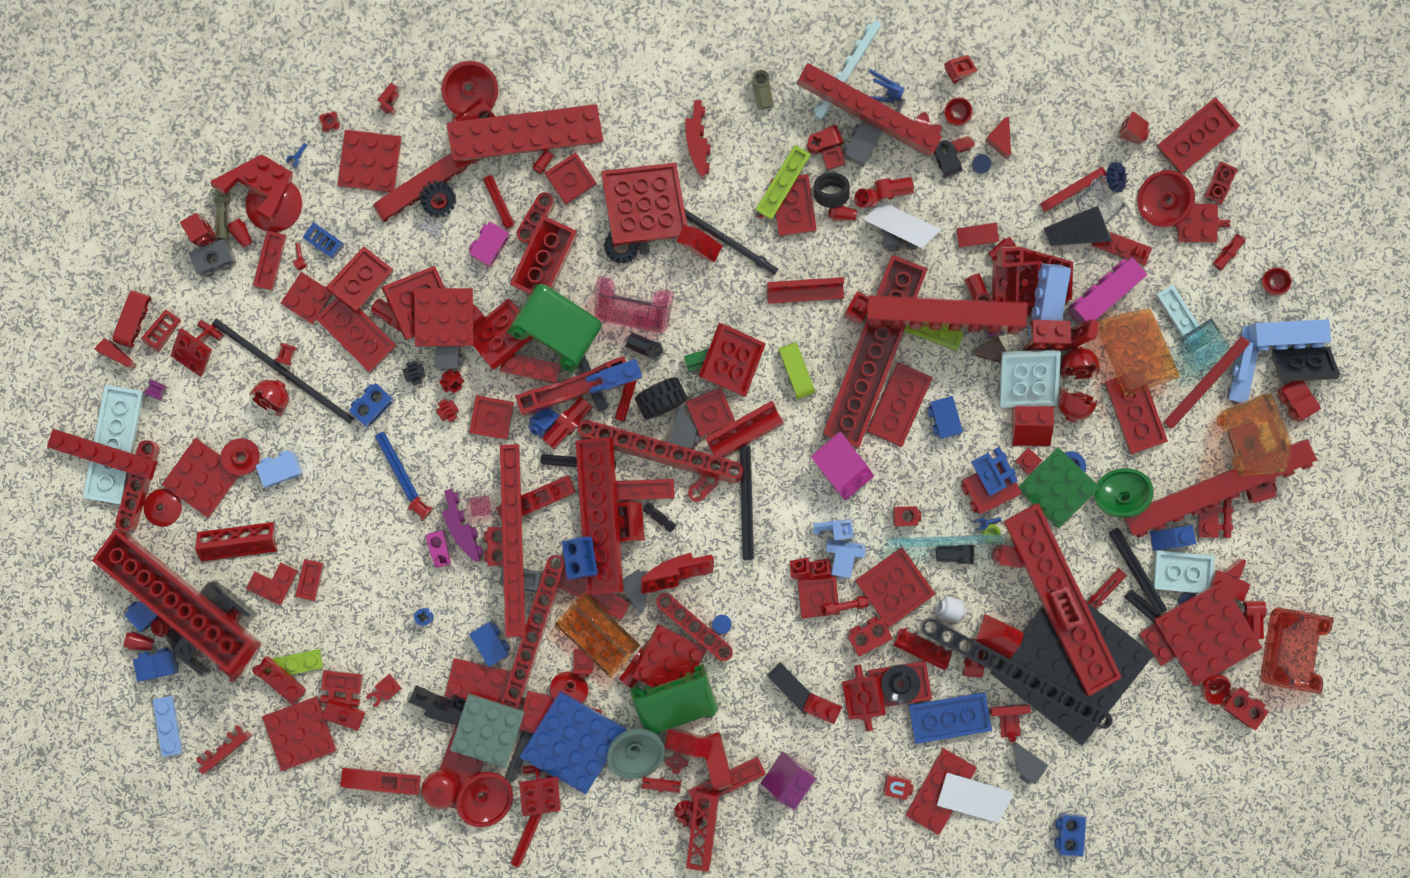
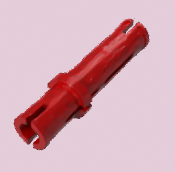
[1087,568,1127,609]

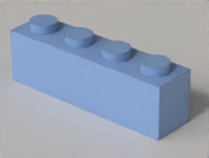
[1028,263,1071,340]
[1248,319,1331,351]

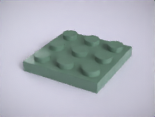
[450,694,525,768]

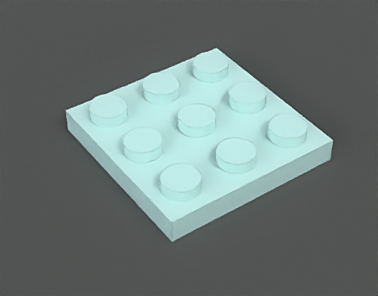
[999,350,1061,408]

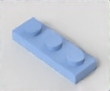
[152,696,183,757]

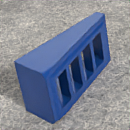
[303,222,344,259]

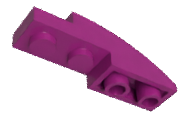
[442,489,484,562]

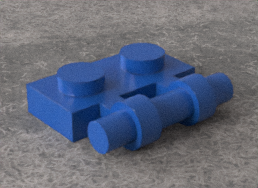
[971,446,1018,496]

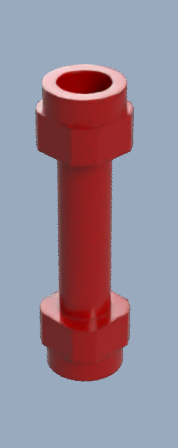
[822,596,869,616]

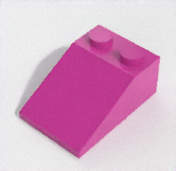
[810,432,874,501]

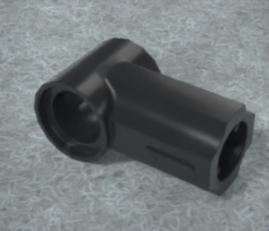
[625,332,664,360]
[936,544,975,564]

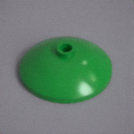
[1094,468,1154,518]

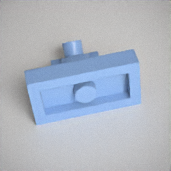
[812,519,854,540]
[826,538,866,579]

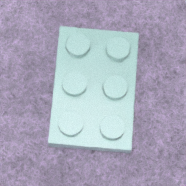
[1153,550,1215,593]

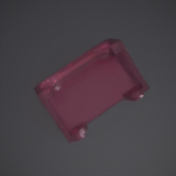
[594,276,675,333]

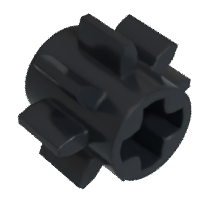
[403,361,426,385]

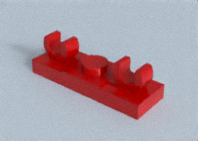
[1091,232,1152,266]
[893,628,952,671]
[196,725,252,775]

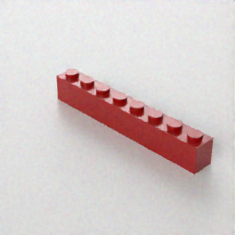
[796,62,942,157]

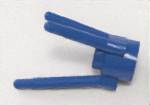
[869,69,905,104]

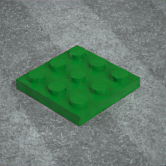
[1018,447,1100,528]

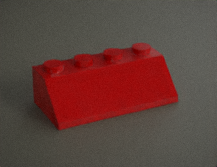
[510,215,578,295]

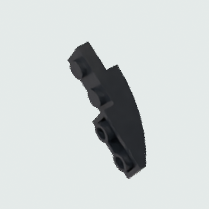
[408,685,466,725]

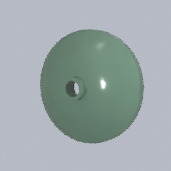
[607,729,665,779]

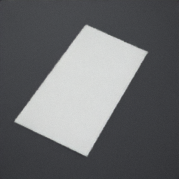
[863,203,941,248]
[937,773,1013,823]

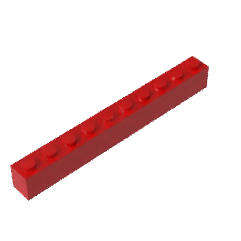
[1124,439,1318,538]

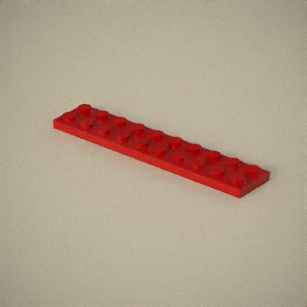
[1003,504,1122,696]

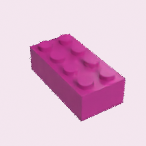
[1067,257,1148,325]

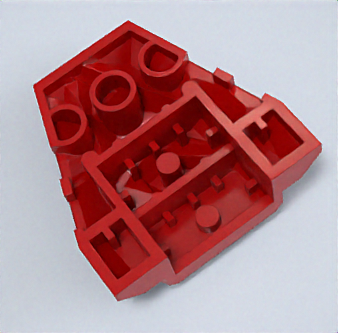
[992,246,1073,317]

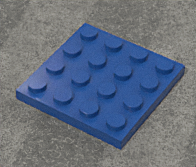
[519,691,627,794]

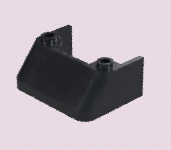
[167,582,257,676]

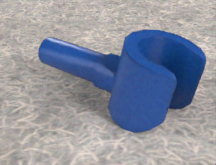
[286,143,308,167]
[973,517,1001,530]

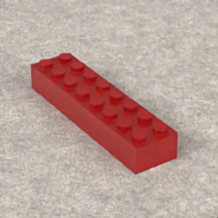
[867,295,1027,335]

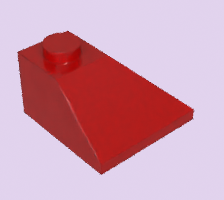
[975,614,1024,660]

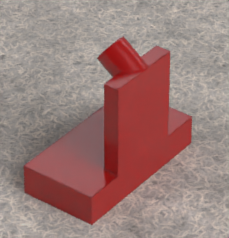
[989,704,1031,743]

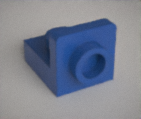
[528,408,559,439]

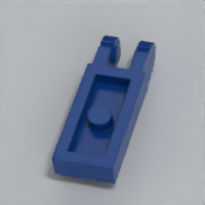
[585,359,643,394]

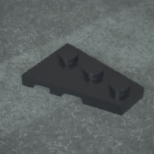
[1044,206,1113,246]

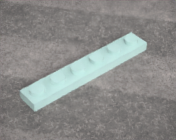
[813,20,882,123]

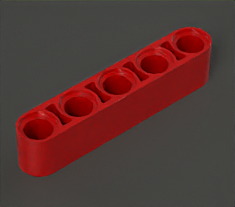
[115,440,160,532]
[656,593,733,661]

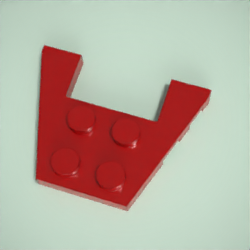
[211,154,293,222]

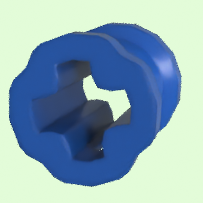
[414,608,434,626]

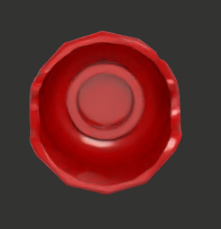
[944,97,973,127]
[1262,267,1292,296]
[1201,673,1231,705]

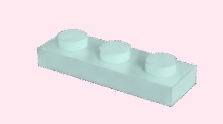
[1155,284,1204,343]

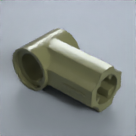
[751,70,774,110]

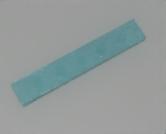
[887,534,1005,548]

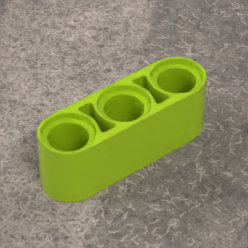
[778,342,815,400]

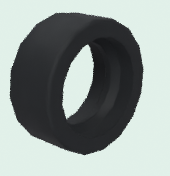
[814,172,850,208]

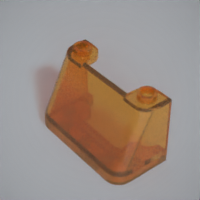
[1217,393,1291,476]

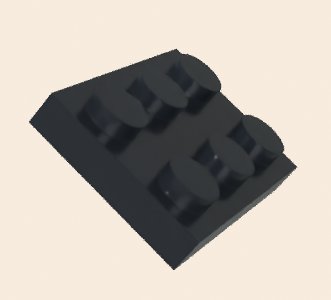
[1271,346,1340,382]

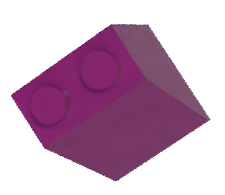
[761,751,817,811]

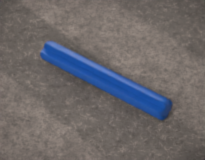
[375,432,419,501]

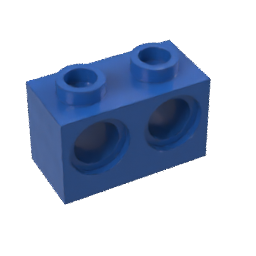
[349,383,395,427]
[562,537,598,580]
[1054,813,1086,857]

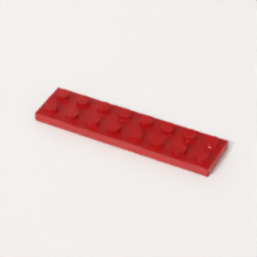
[446,104,603,162]
[575,437,624,595]

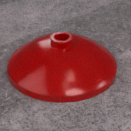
[441,60,499,116]
[1137,170,1195,227]
[245,182,302,232]
[456,772,513,828]

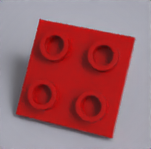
[170,319,224,377]
[519,765,561,817]

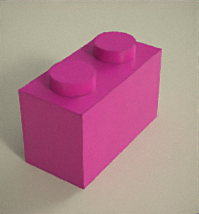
[469,221,510,268]

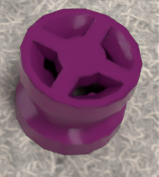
[143,379,167,400]

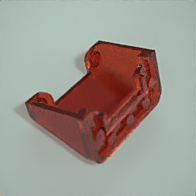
[1261,608,1334,694]

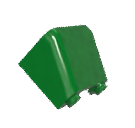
[507,284,602,374]
[630,664,718,735]

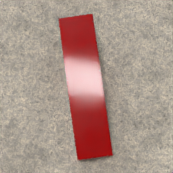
[496,475,577,521]

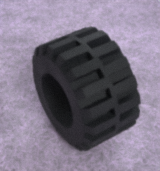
[634,377,688,419]

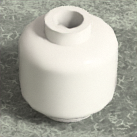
[936,596,966,624]

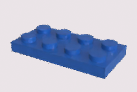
[908,692,992,744]

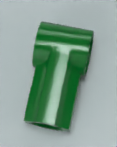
[684,348,709,372]

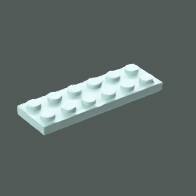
[83,385,144,504]

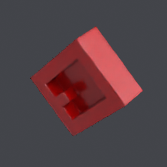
[377,82,399,115]
[573,649,593,677]

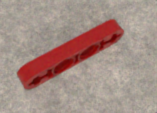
[1040,166,1106,213]

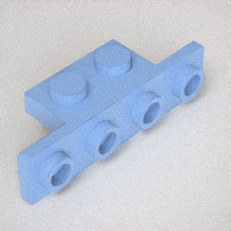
[1228,326,1258,404]

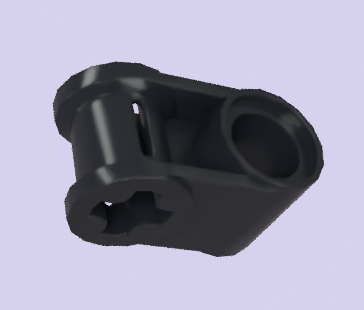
[934,140,963,179]

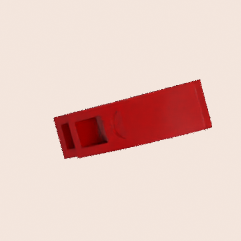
[685,100,711,179]
[641,553,714,594]
[340,767,421,795]

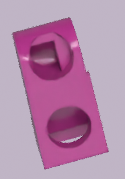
[426,529,451,568]

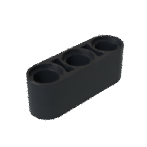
[767,662,810,715]

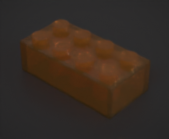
[555,592,641,678]

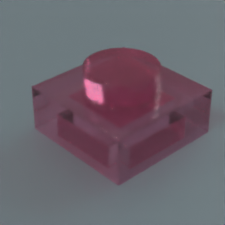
[470,495,492,517]

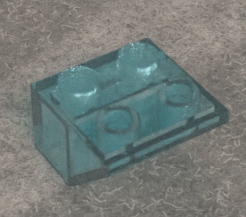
[1178,318,1230,371]

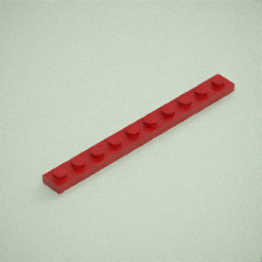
[500,444,526,638]

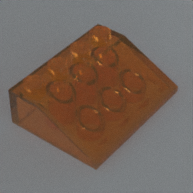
[1097,308,1180,396]

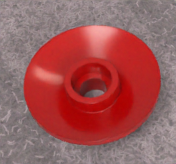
[221,438,260,476]
[144,489,182,527]
[550,671,588,703]

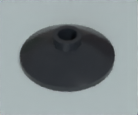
[881,664,921,704]

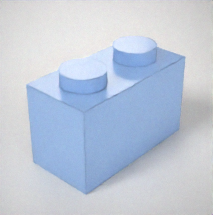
[256,450,303,488]

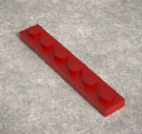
[47,429,158,480]

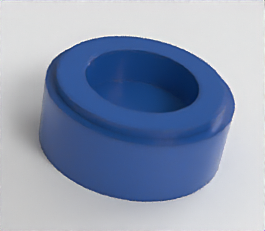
[712,614,732,634]

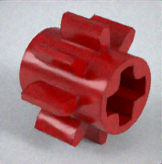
[439,369,465,394]
[436,399,460,423]

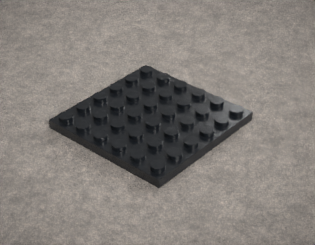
[990,601,1154,746]

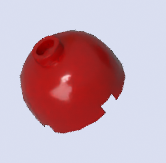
[1061,346,1100,380]
[249,380,289,416]
[1057,388,1098,422]
[421,769,461,809]

